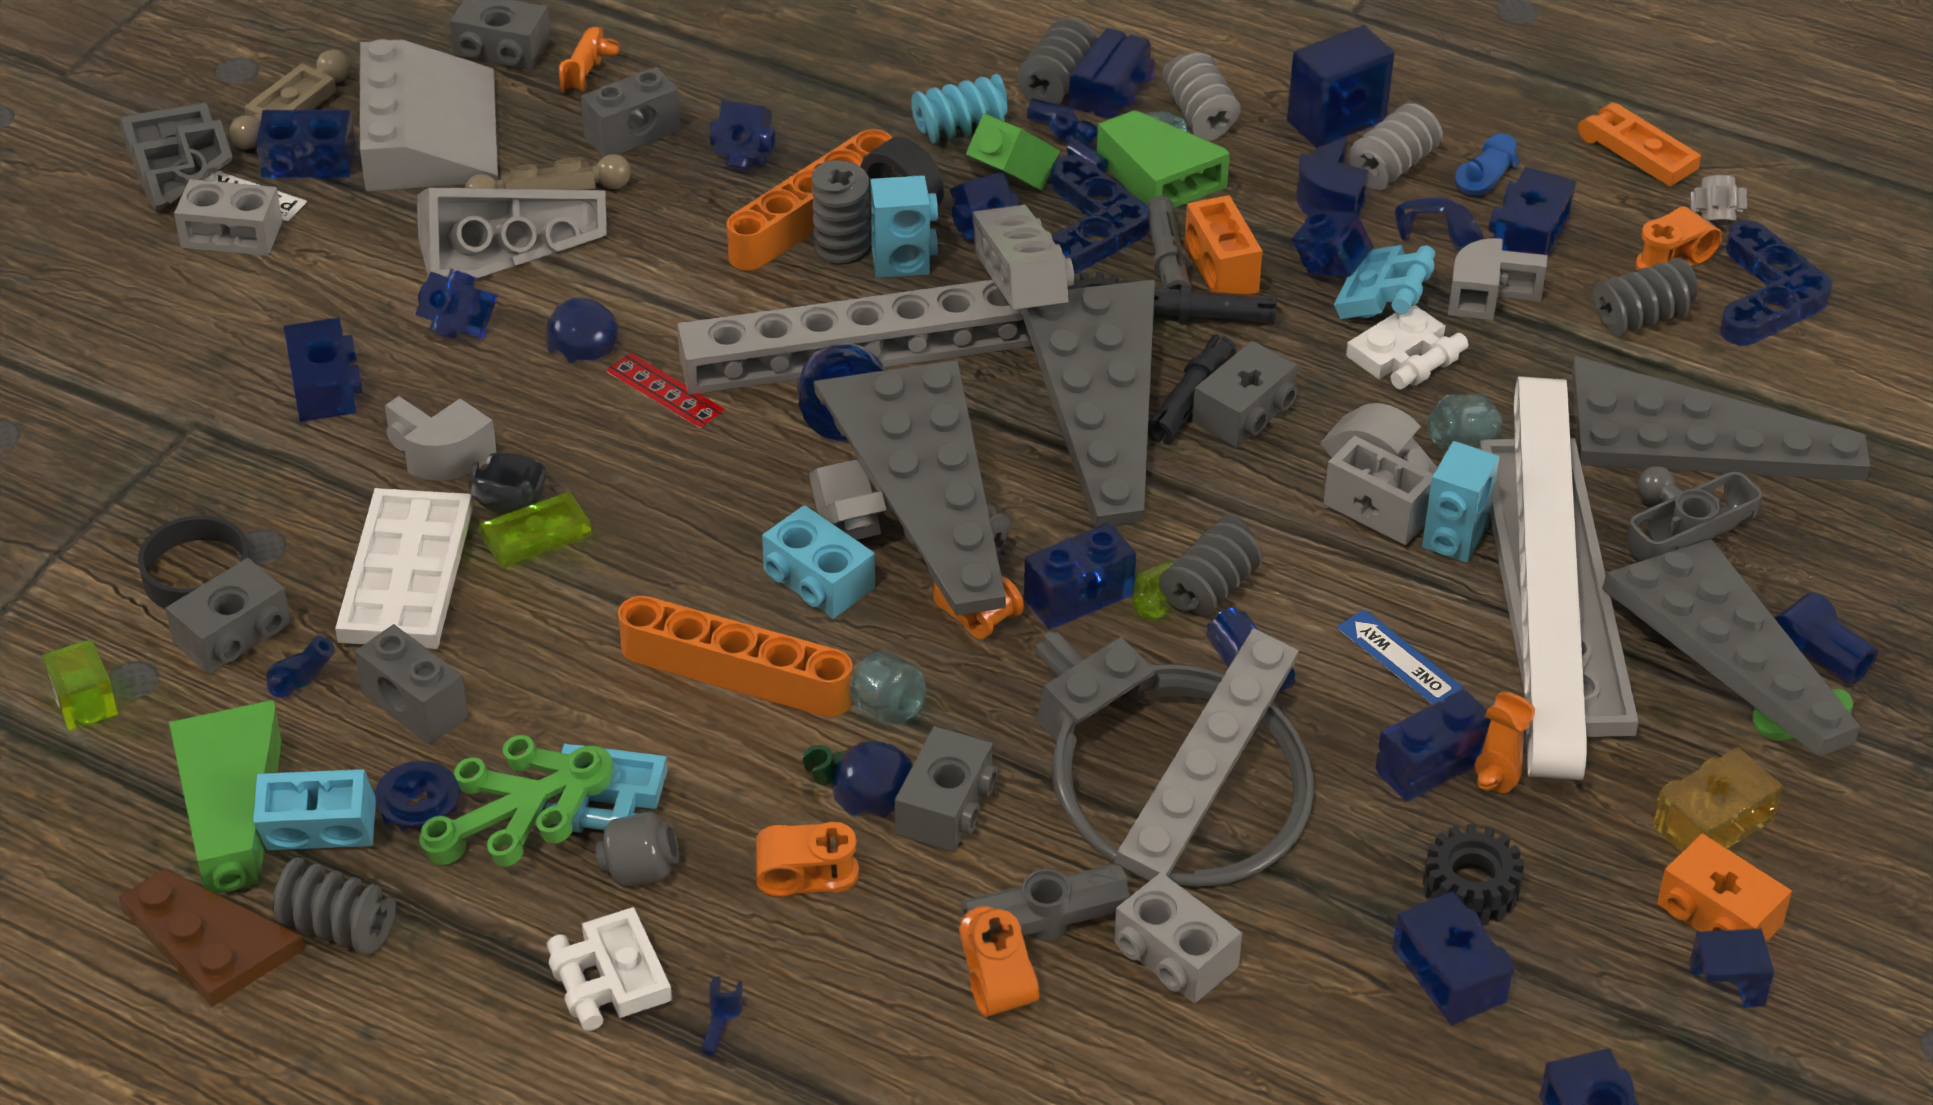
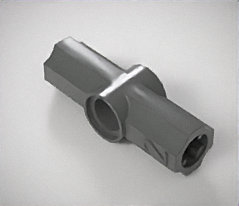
[961,863,1130,942]

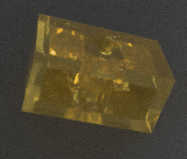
[1653,747,1783,853]

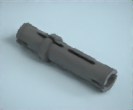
[1145,196,1192,290]

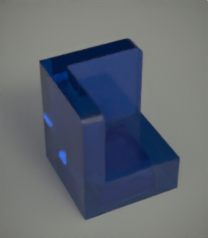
[1689,929,1774,1008]

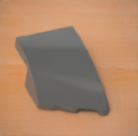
[120,102,232,212]

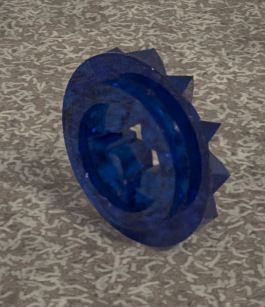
[375,761,460,832]

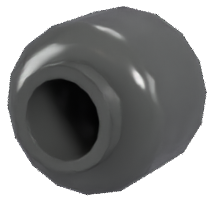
[596,812,679,887]

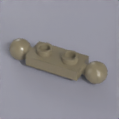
[229,49,351,150]
[465,154,631,190]

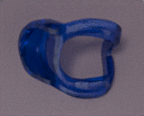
[1395,197,1485,251]

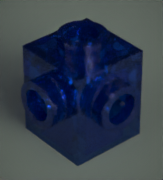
[710,101,776,169]
[949,171,1019,241]
[1291,209,1374,277]
[415,268,498,338]

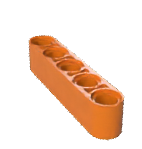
[726,129,894,271]
[618,596,853,717]

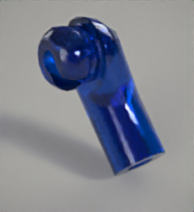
[1027,98,1080,140]
[1066,120,1108,178]
[266,636,335,698]

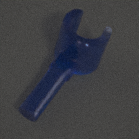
[701,976,743,1055]

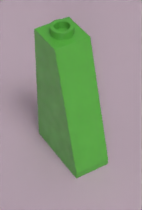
[169,700,282,894]

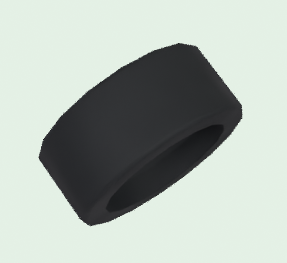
[860,137,944,208]

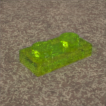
[480,491,591,568]

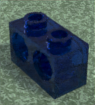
[256,110,356,177]

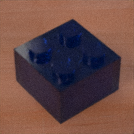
[1287,25,1395,148]

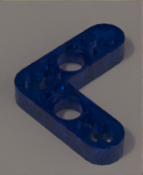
[1051,155,1150,275]
[1719,220,1832,346]

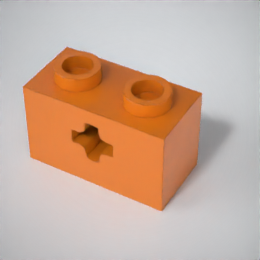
[1657,833,1792,962]

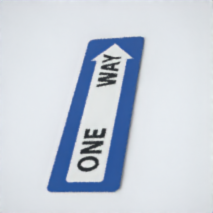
[1338,610,1463,706]

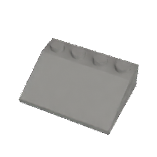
[360,39,498,191]

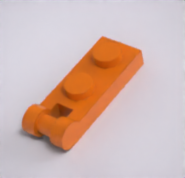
[1578,102,1701,187]

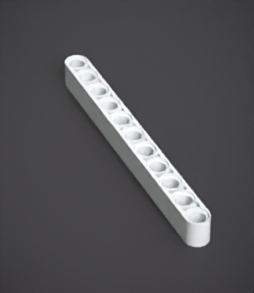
[1514,376,1587,780]

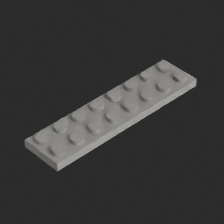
[1478,438,1639,737]

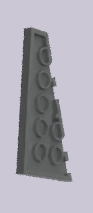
[1020,279,1155,528]
[1571,356,1871,481]
[1602,539,1861,757]

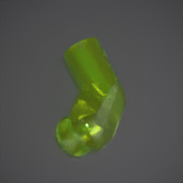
[1132,560,1173,619]

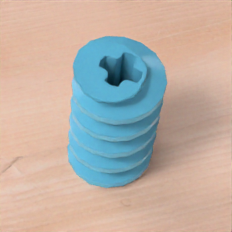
[911,74,1007,144]

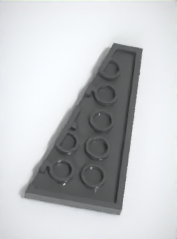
[814,360,1006,616]

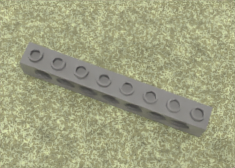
[677,280,1033,395]

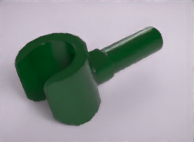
[802,741,873,786]

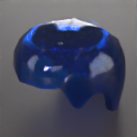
[545,297,618,363]
[831,741,914,817]

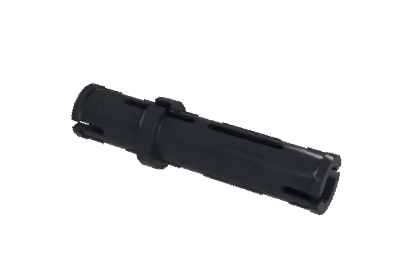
[1153,285,1277,325]
[1148,334,1237,445]

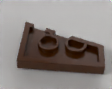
[118,869,304,1007]

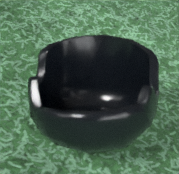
[468,452,547,515]

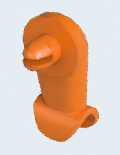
[559,27,621,93]
[1475,692,1535,793]

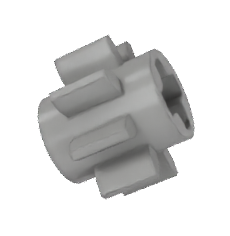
[1691,175,1747,226]

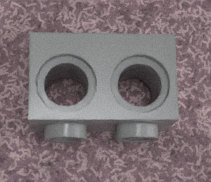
[174,179,283,256]
[1114,872,1242,1004]

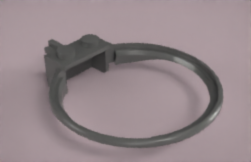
[1034,631,1314,887]

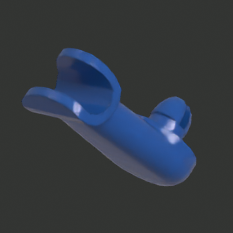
[1455,133,1520,197]

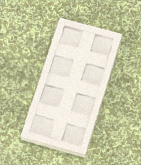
[335,488,473,649]

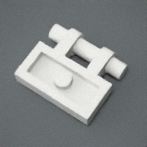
[1346,305,1468,390]
[547,907,672,1031]

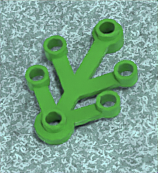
[419,735,614,867]

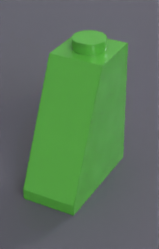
[1097,110,1230,208]
[966,113,1060,191]

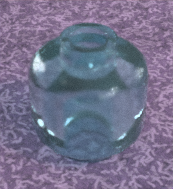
[1428,393,1502,454]
[850,651,926,725]

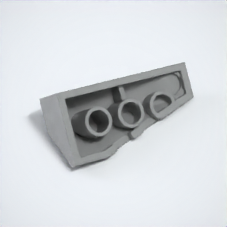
[417,188,607,280]

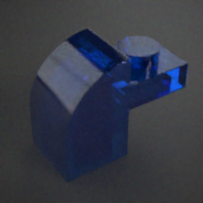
[1296,132,1369,231]

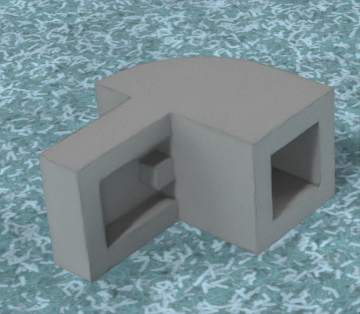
[1448,238,1547,320]
[385,396,496,481]
[1320,403,1438,474]
[808,459,886,540]

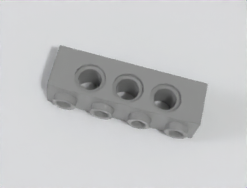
[973,205,1074,310]

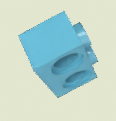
[870,175,938,278]
[1422,441,1500,563]
[762,505,875,619]
[253,769,376,850]

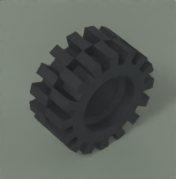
[1422,824,1524,926]

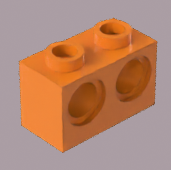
[1184,195,1262,295]

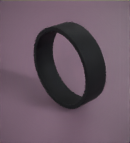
[138,515,251,609]

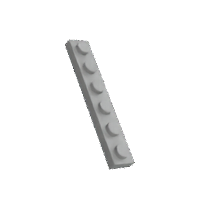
[1114,628,1299,881]

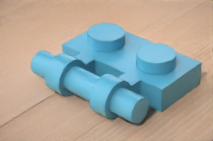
[1334,245,1435,319]
[545,743,668,833]

